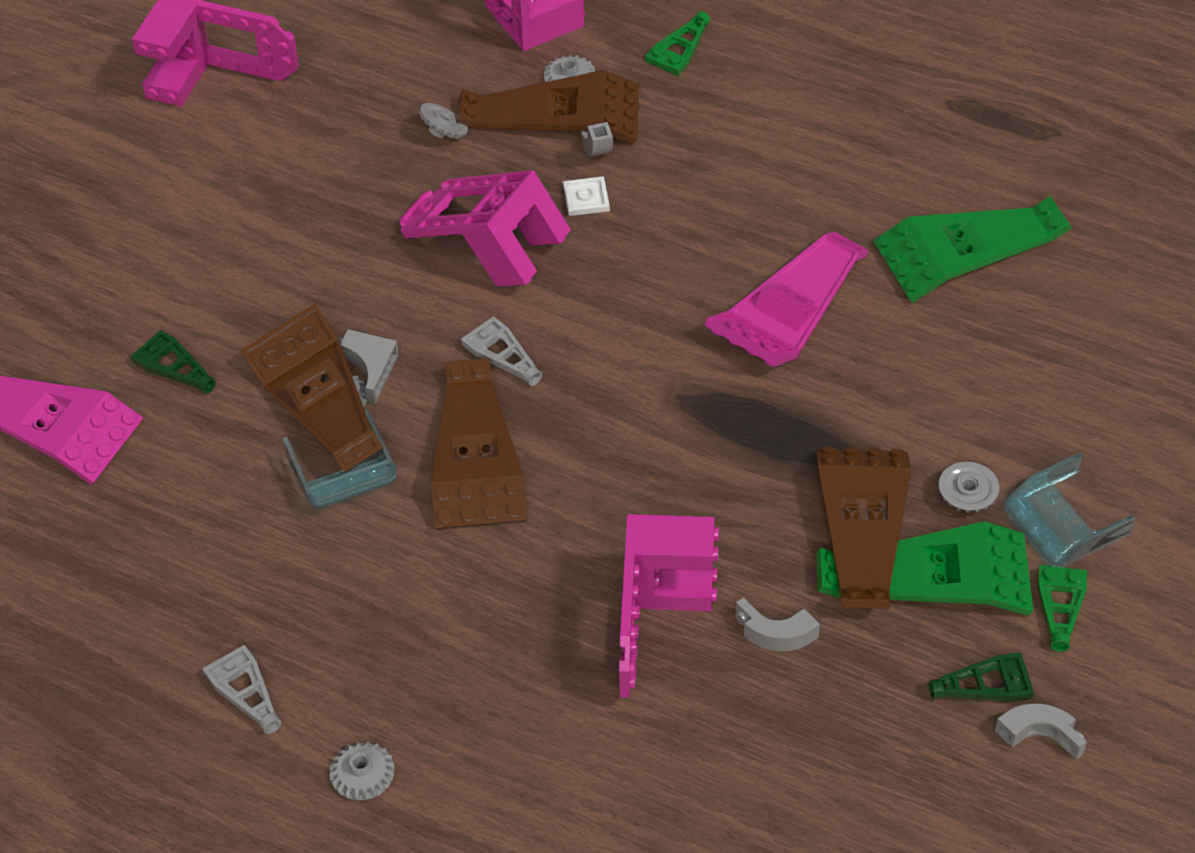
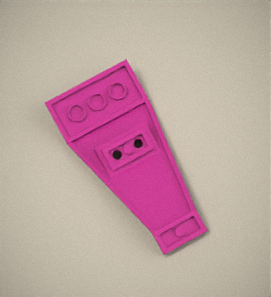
[704,231,869,367]
[0,376,143,486]

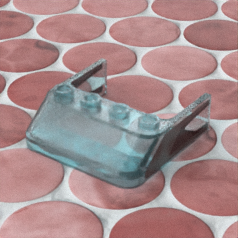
[282,409,397,508]
[1005,453,1135,567]

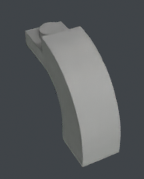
[580,122,613,157]
[735,597,820,651]
[995,704,1087,760]

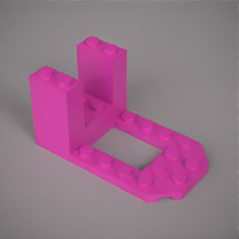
[132,0,299,107]
[485,0,585,51]
[399,170,571,287]
[619,514,719,698]

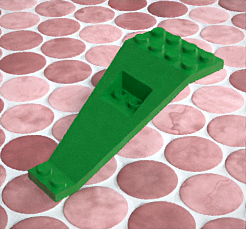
[873,196,1072,303]
[816,521,1034,616]

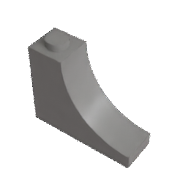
[340,330,399,404]

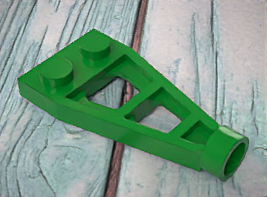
[645,11,710,76]
[1037,565,1087,652]

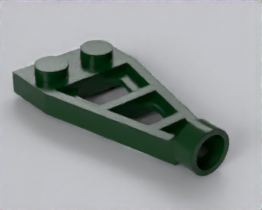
[130,330,216,394]
[929,652,1034,702]

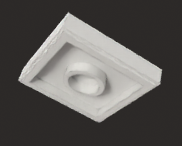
[563,177,610,216]

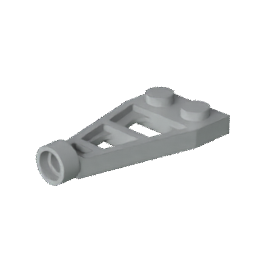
[461,316,542,386]
[202,645,281,734]

